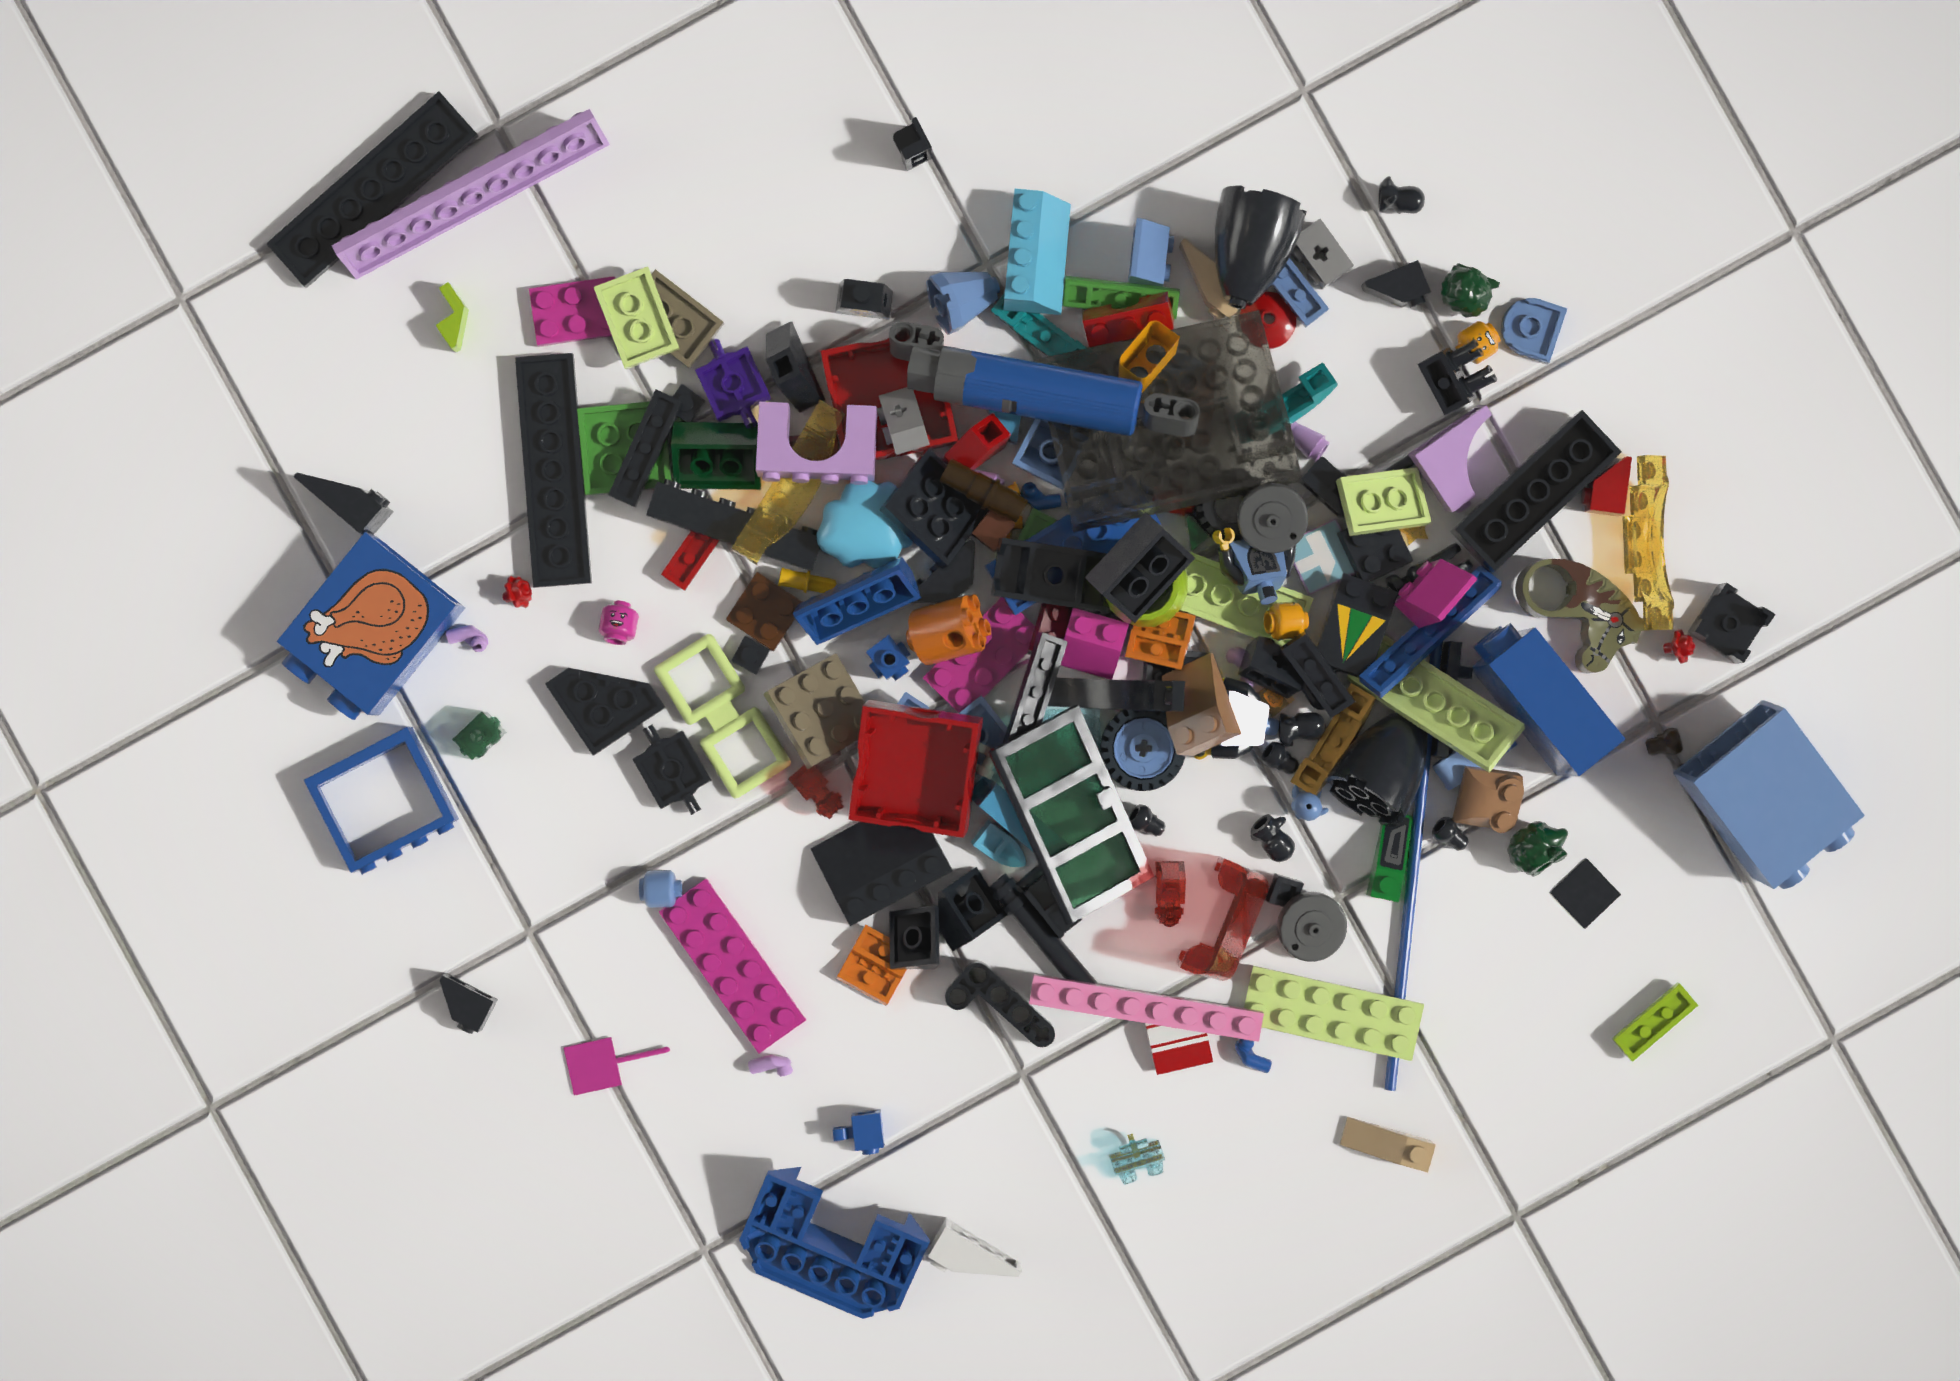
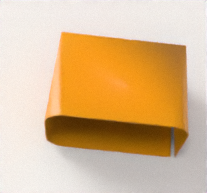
[1118,321,1180,393]

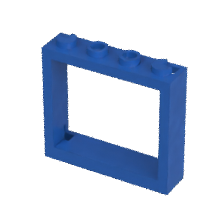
[304,727,459,875]

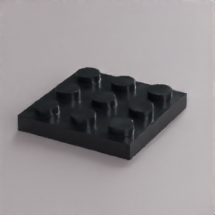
[880,448,989,569]

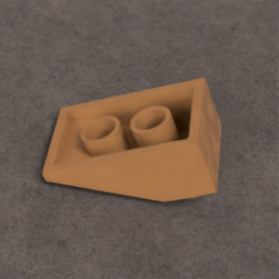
[1162,653,1242,756]

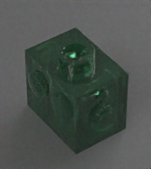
[452,711,507,760]

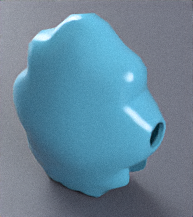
[817,481,913,569]

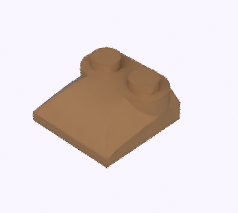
[1452,766,1524,833]

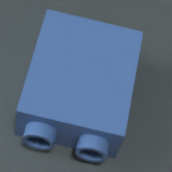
[1673,700,1865,889]

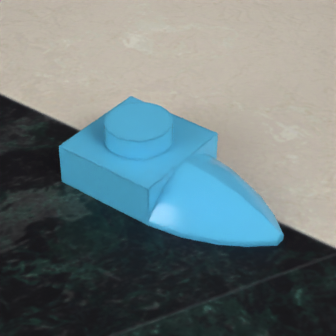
[971,819,1026,867]

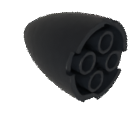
[1214,185,1307,309]
[1325,712,1428,827]

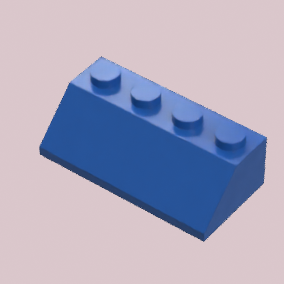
[793,557,921,645]

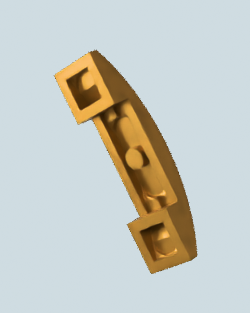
[1290,683,1376,796]

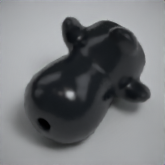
[1378,176,1425,214]
[1278,712,1325,747]
[1250,814,1295,862]

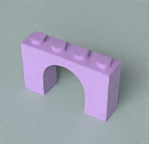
[756,402,878,485]

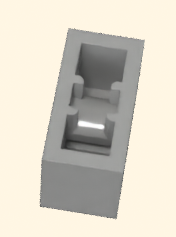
[1292,218,1354,290]
[877,387,930,455]

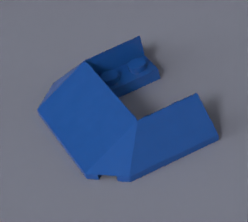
[739,1167,930,1319]

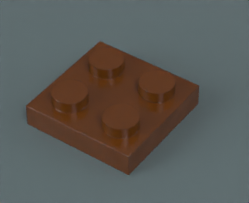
[725,572,803,651]

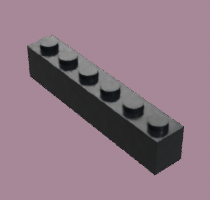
[646,479,820,571]

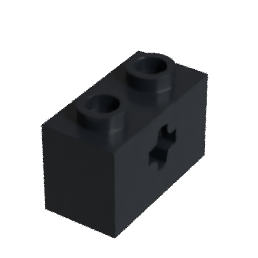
[1238,636,1303,699]

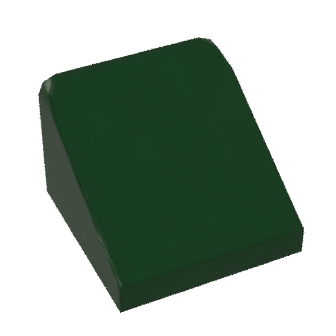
[1185,515,1208,552]

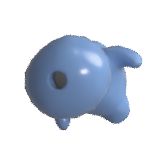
[1291,785,1329,821]

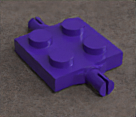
[695,339,771,429]

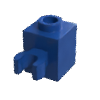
[832,1110,885,1155]

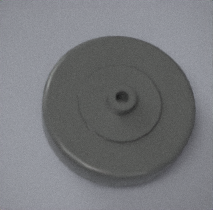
[1237,482,1308,553]
[1277,892,1347,962]

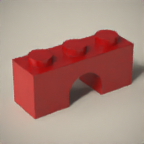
[1083,291,1174,348]

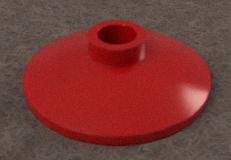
[1239,291,1297,349]

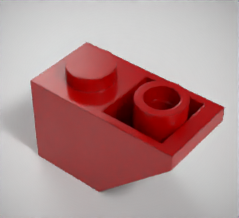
[943,413,1011,470]

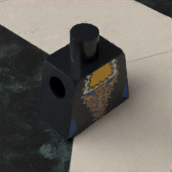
[835,279,893,320]

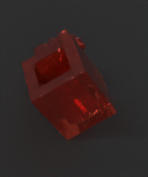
[788,764,845,820]
[1154,861,1186,927]

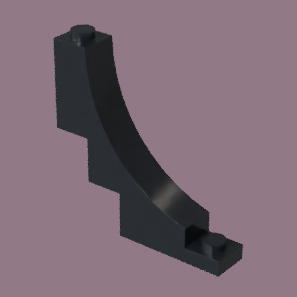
[1047,677,1185,712]

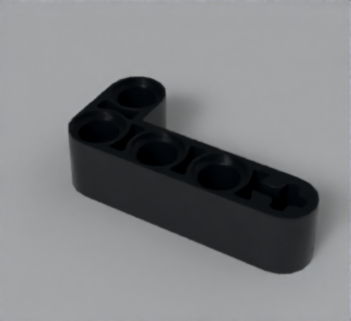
[945,961,1055,1048]

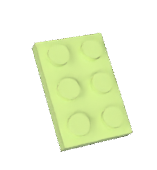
[594,266,680,369]
[1336,467,1432,536]

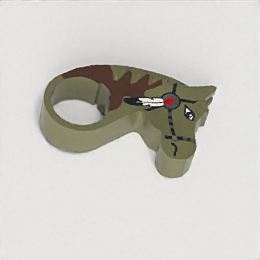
[1515,559,1656,673]

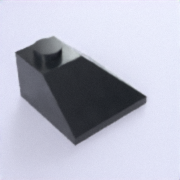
[938,867,1008,952]

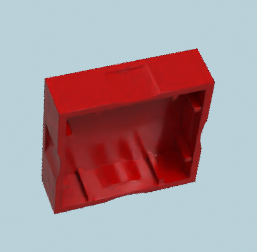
[821,338,958,461]
[848,700,983,838]

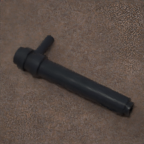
[988,864,1099,984]

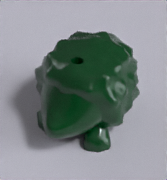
[1440,263,1500,318]
[1507,821,1568,877]

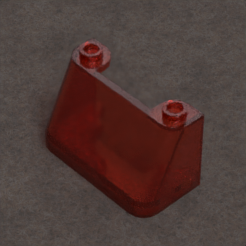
[1176,856,1269,981]

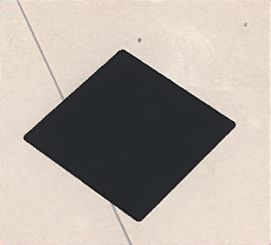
[1551,858,1621,929]

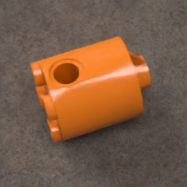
[906,594,991,666]

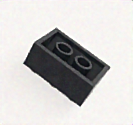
[1085,512,1195,623]

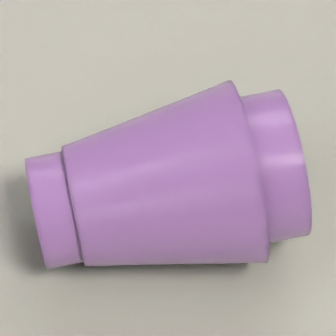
[1285,421,1330,461]

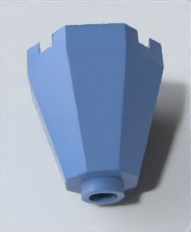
[926,272,1000,335]

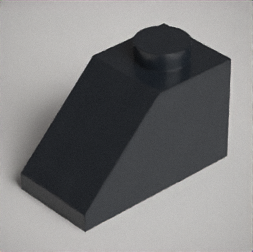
[1361,260,1431,308]
[439,973,498,1034]

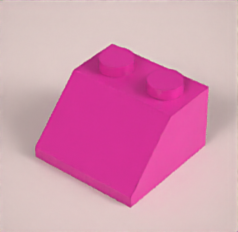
[1394,559,1477,628]
[1060,608,1129,680]

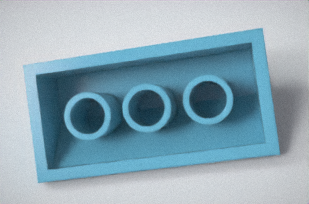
[1004,188,1071,315]

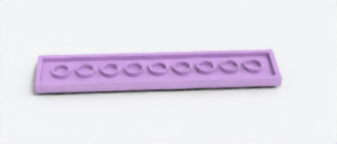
[332,108,610,280]

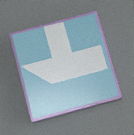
[1293,518,1355,595]

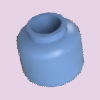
[639,870,682,908]

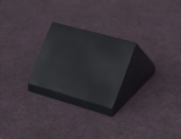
[889,905,940,970]

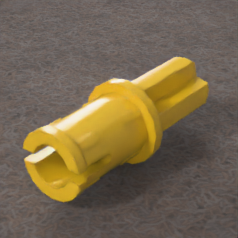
[778,568,837,593]

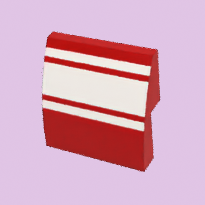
[1145,1023,1213,1075]

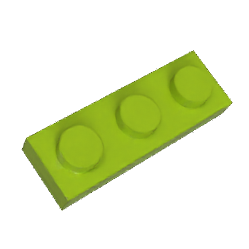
[1612,982,1699,1062]

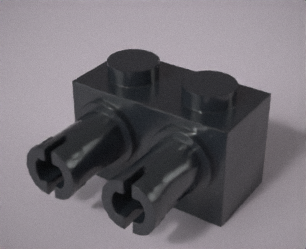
[1417,339,1497,415]

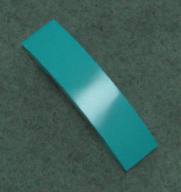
[991,293,1100,372]
[1224,362,1338,445]

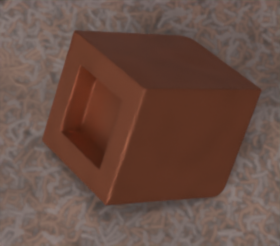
[972,511,1015,553]

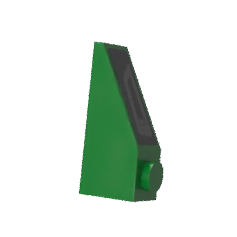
[1366,815,1413,903]

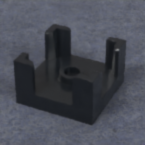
[1687,582,1776,664]

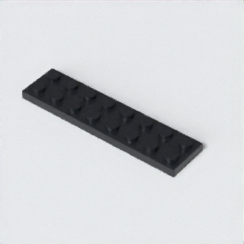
[266,91,479,288]
[515,353,592,588]

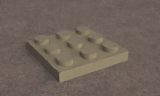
[763,653,865,769]

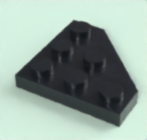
[545,668,666,756]

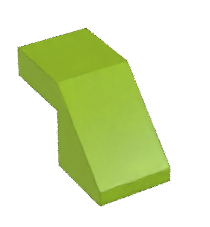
[436,282,469,353]

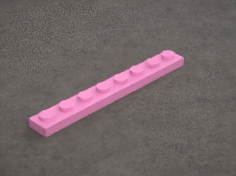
[1029,974,1264,1042]

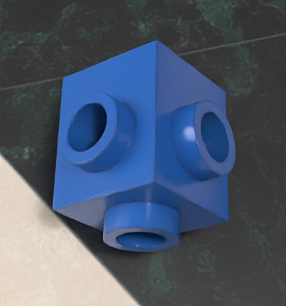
[866,635,911,681]

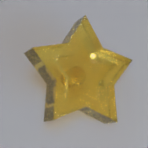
[1399,526,1428,545]

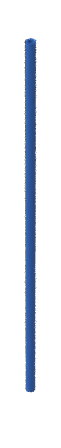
[1384,642,1443,1091]

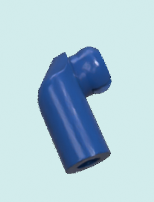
[1021,482,1062,510]
[1235,1039,1272,1073]

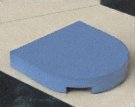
[1501,298,1568,364]

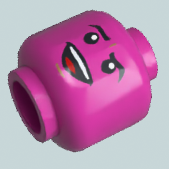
[598,600,639,645]

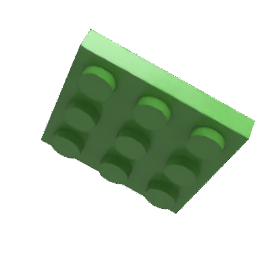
[577,401,672,496]

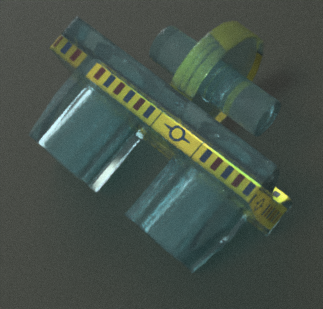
[1109,1133,1165,1185]

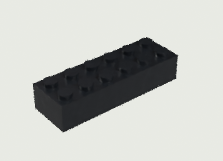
[1450,410,1622,573]

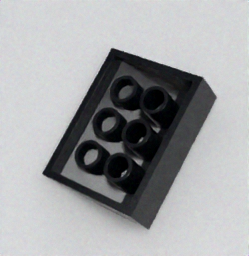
[810,822,953,926]

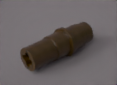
[939,459,1028,523]

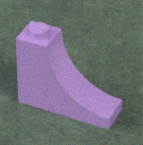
[1408,405,1492,513]

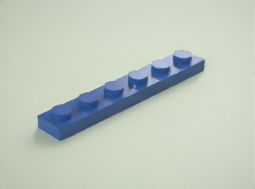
[1359,565,1502,699]

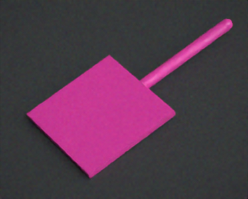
[564,1037,670,1096]

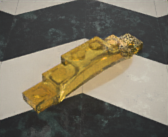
[732,400,845,565]
[1622,455,1674,631]

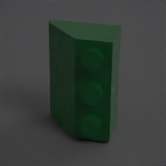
[671,422,761,490]

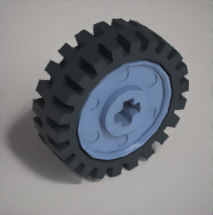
[1100,710,1185,791]

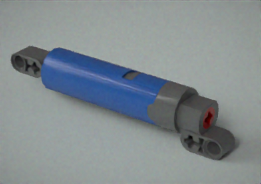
[889,322,1200,437]

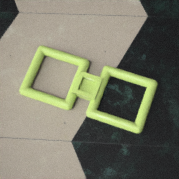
[654,634,791,798]

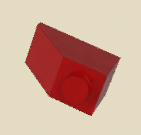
[1581,456,1632,517]

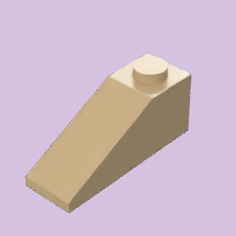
[1179,238,1239,323]
[1340,1116,1436,1173]

